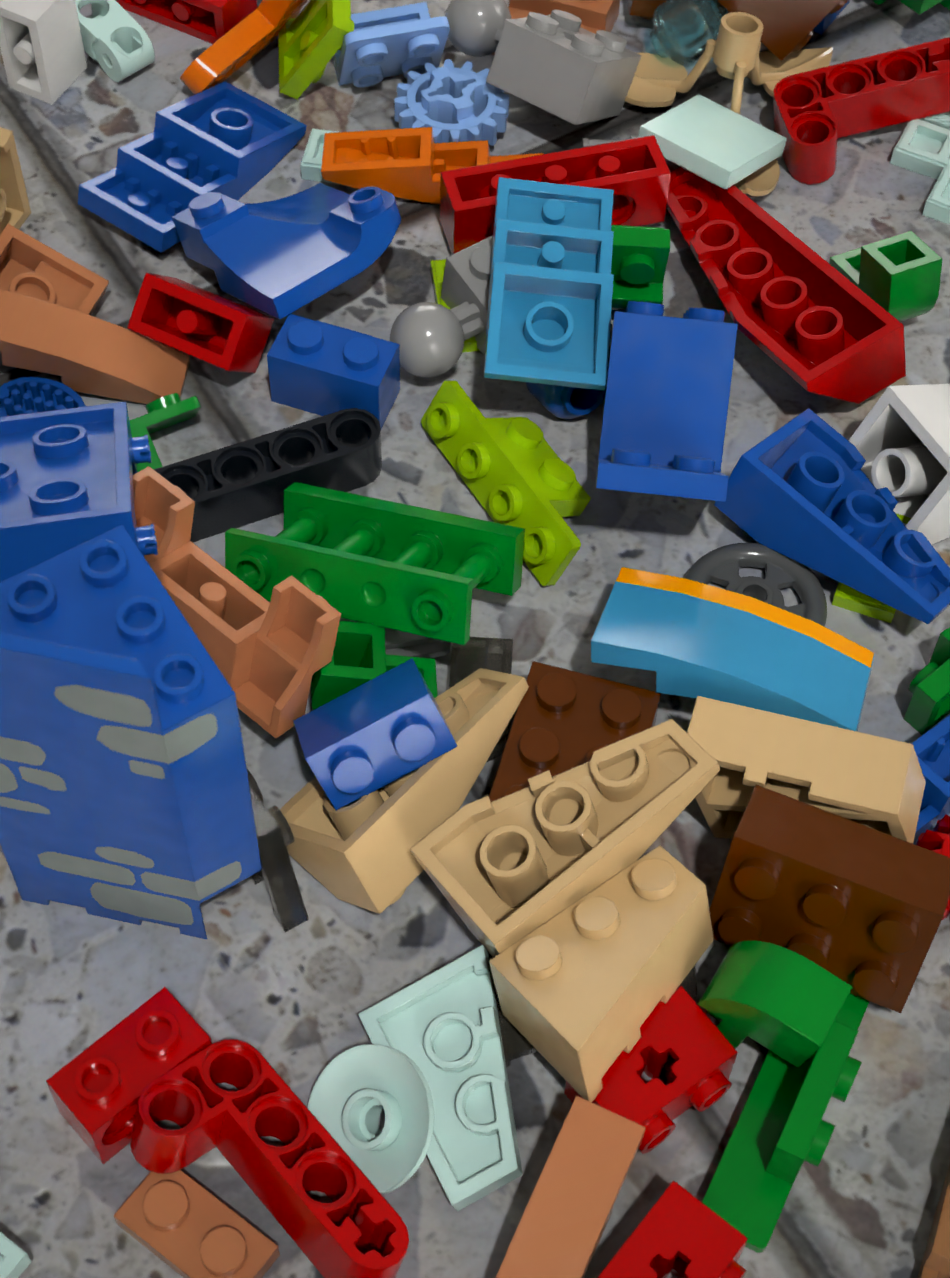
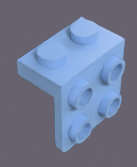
[332,2,450,87]

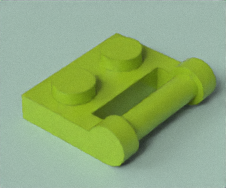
[278,0,354,100]

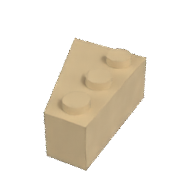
[687,696,926,844]
[489,845,714,1102]

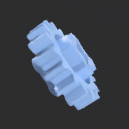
[394,59,509,146]

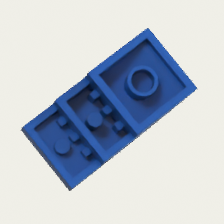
[78,81,307,252]

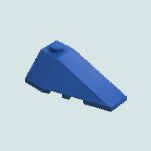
[714,408,950,624]

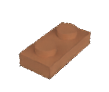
[113,1170,280,1278]

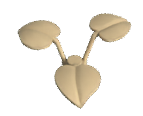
[625,12,832,196]

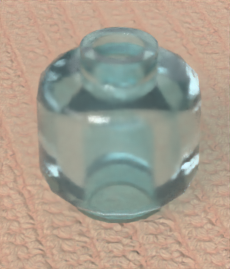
[650,0,728,65]

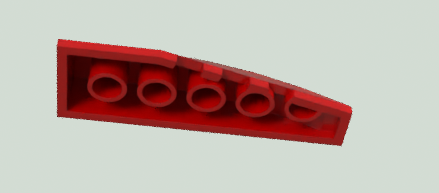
[666,167,906,404]

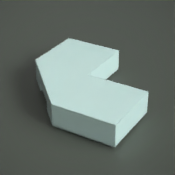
[890,119,950,225]

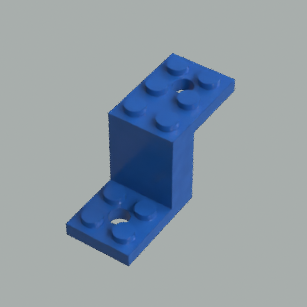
[596,301,738,502]

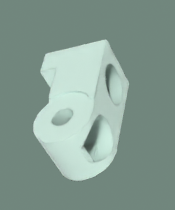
[75,0,155,82]

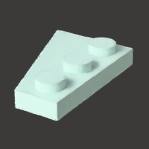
[358,945,523,1211]

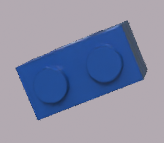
[267,314,400,429]
[293,658,458,810]

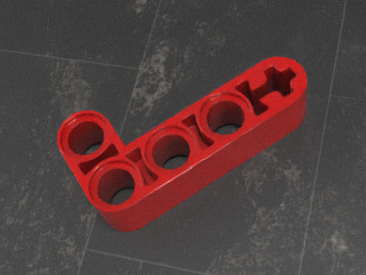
[773,37,950,184]
[131,1039,409,1278]

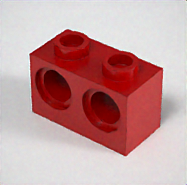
[46,987,212,1165]

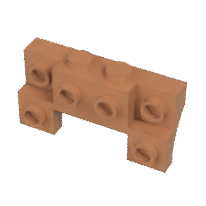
[133,466,341,738]

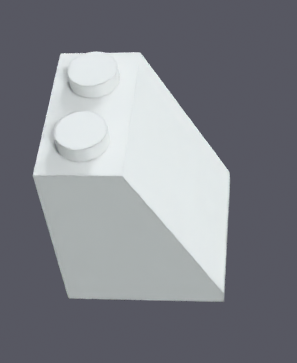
[848,384,950,545]

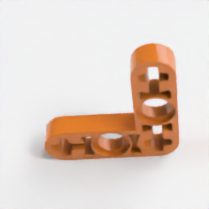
[180,0,307,94]

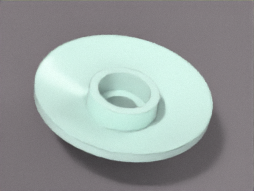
[307,1044,434,1195]

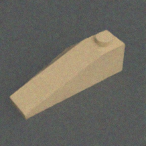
[263,668,529,914]
[410,719,720,958]

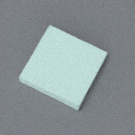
[638,94,787,190]

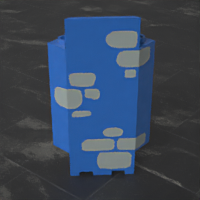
[0,525,262,940]

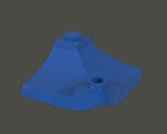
[172,183,401,320]

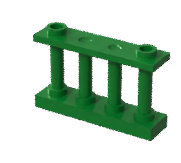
[225,482,525,645]

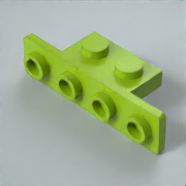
[421,380,591,586]

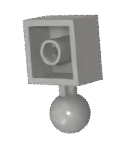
[445,0,641,125]
[390,236,504,381]

